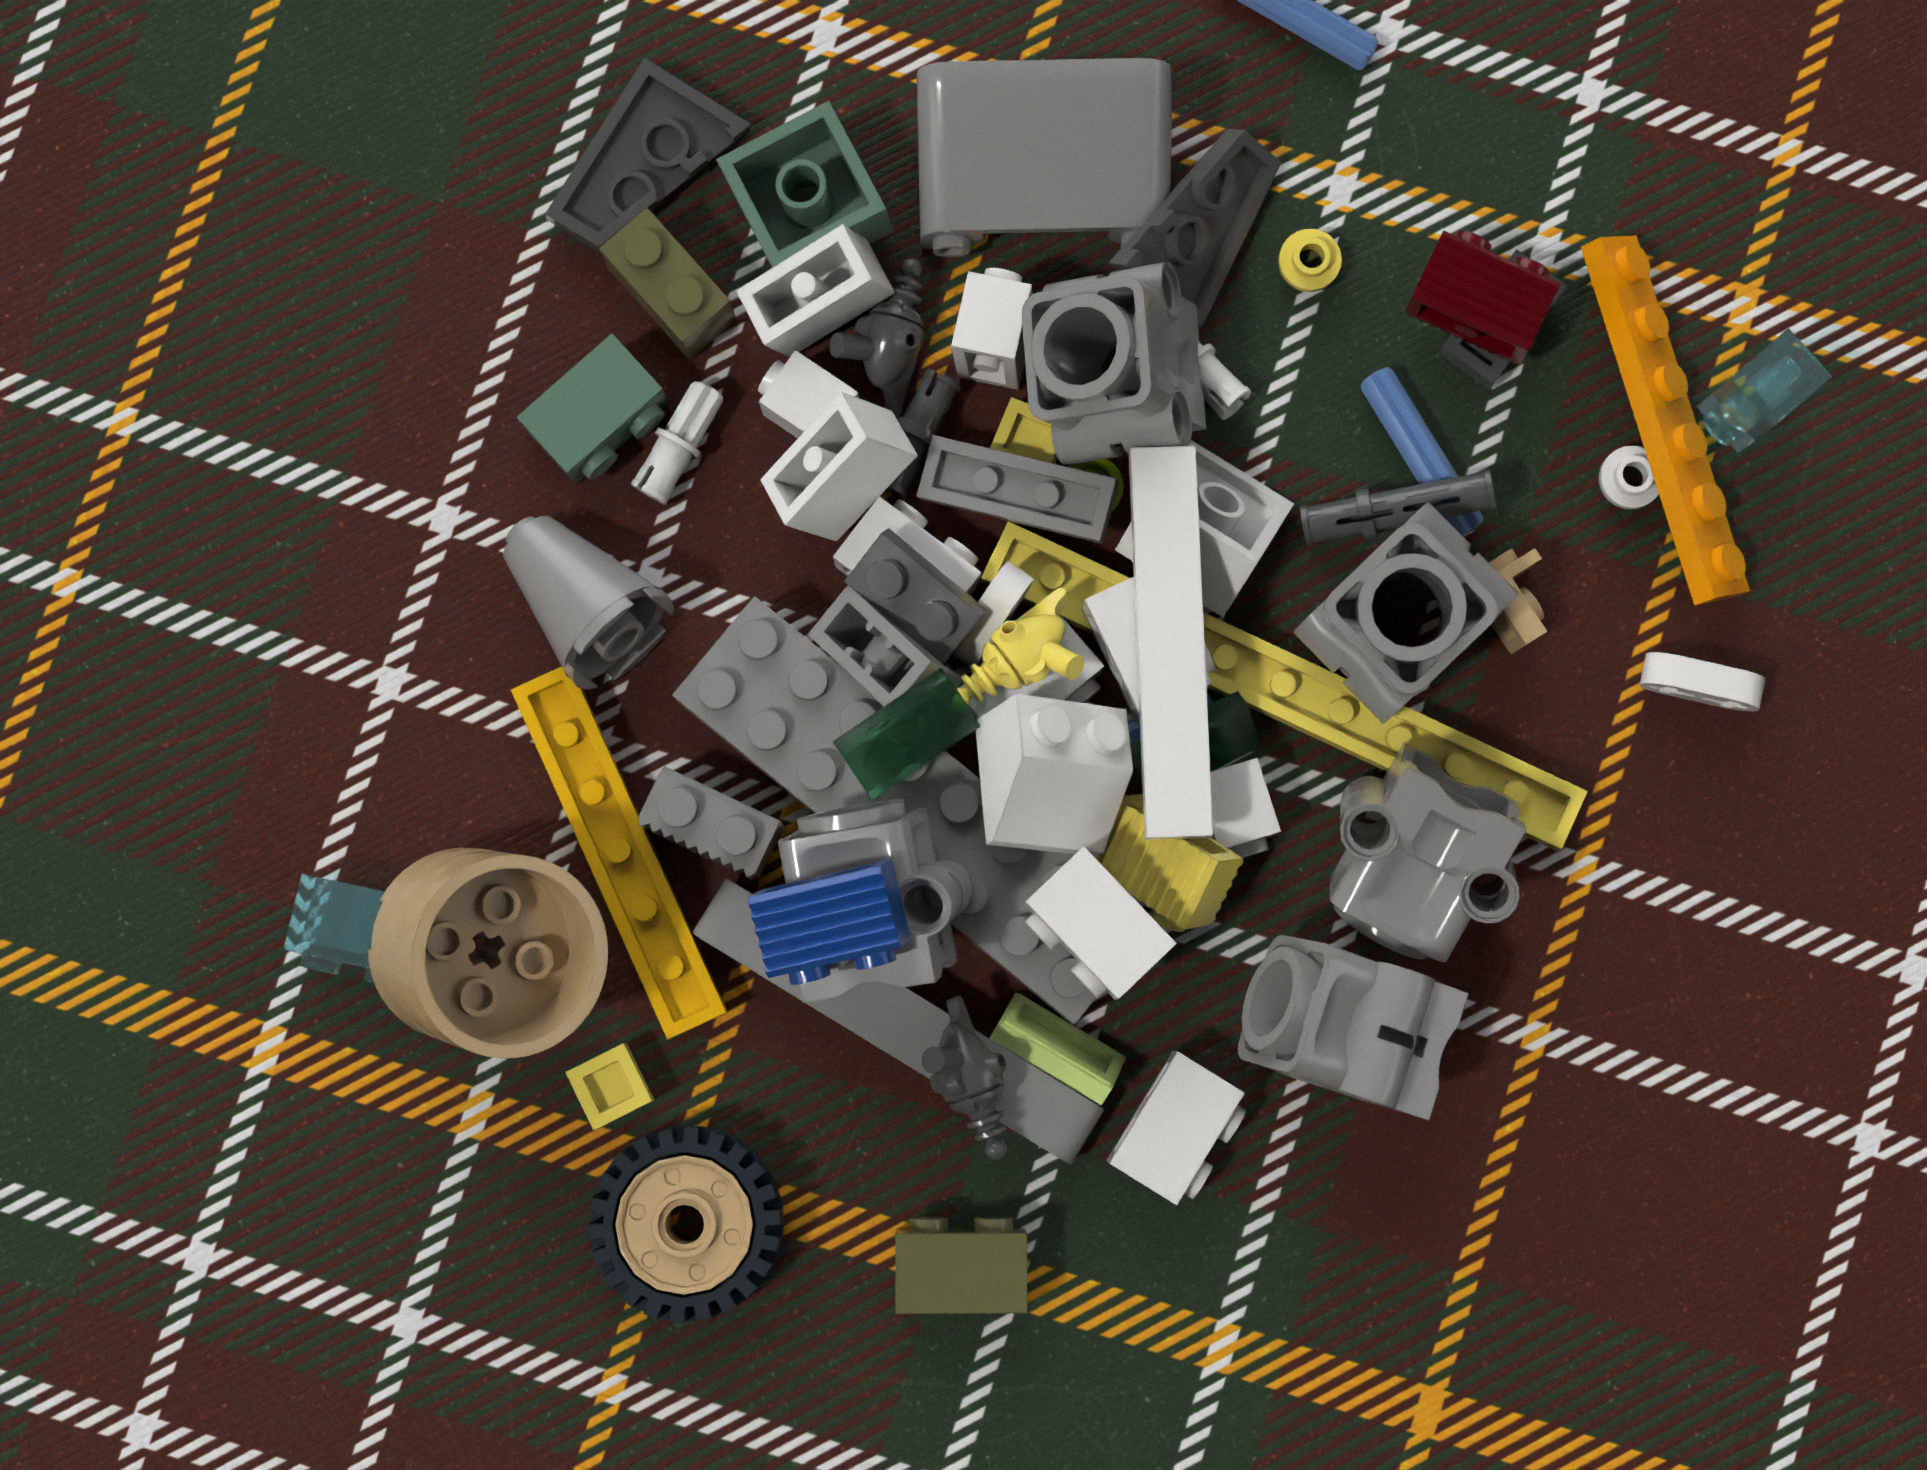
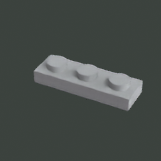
[917,435,1119,544]

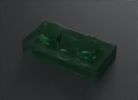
[833,668,980,800]

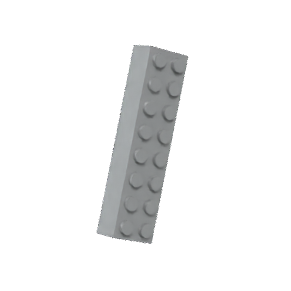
[672,596,1096,1024]

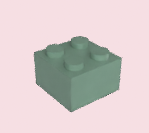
[716,101,894,268]

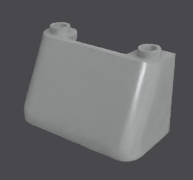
[917,58,1172,257]

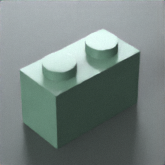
[517,333,669,485]

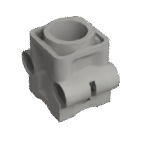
[1022,262,1206,465]
[1293,501,1519,724]
[1330,742,1526,963]
[778,799,973,1003]
[1238,935,1468,1120]

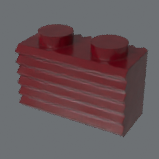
[1405,230,1561,365]

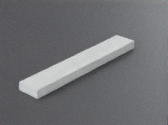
[1129,446,1213,840]

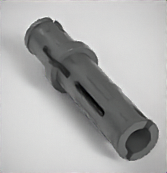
[1300,469,1497,546]

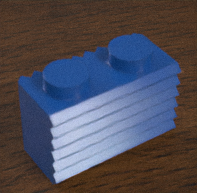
[748,859,911,985]

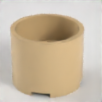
[368,847,608,1058]

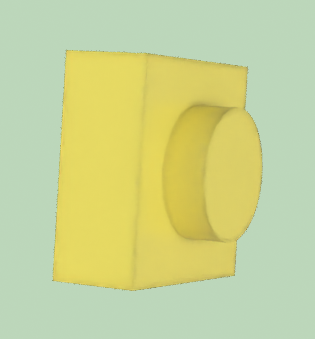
[990,397,1057,464]
[565,1043,655,1131]

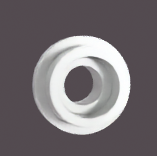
[1599,446,1659,509]

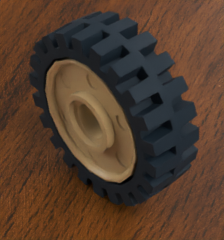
[588,1125,784,1322]

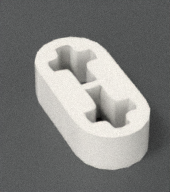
[952,561,1035,668]
[1639,652,1766,712]

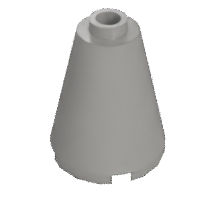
[503,516,674,690]

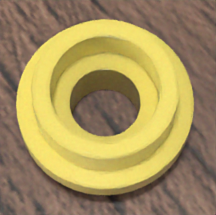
[1278,229,1342,292]

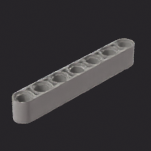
[692,878,1105,1165]

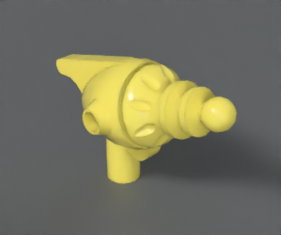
[948,588,1084,710]

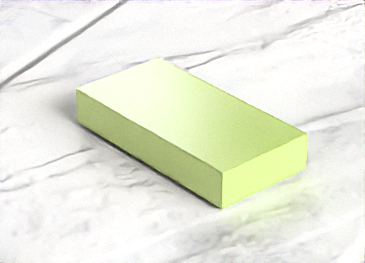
[989,993,1126,1106]

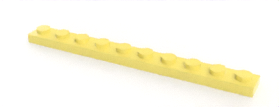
[981,521,1588,851]

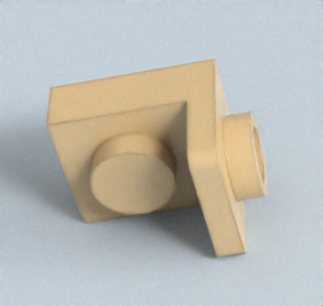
[1489,548,1547,655]

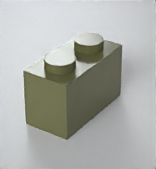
[599,208,736,360]
[895,1216,1027,1314]

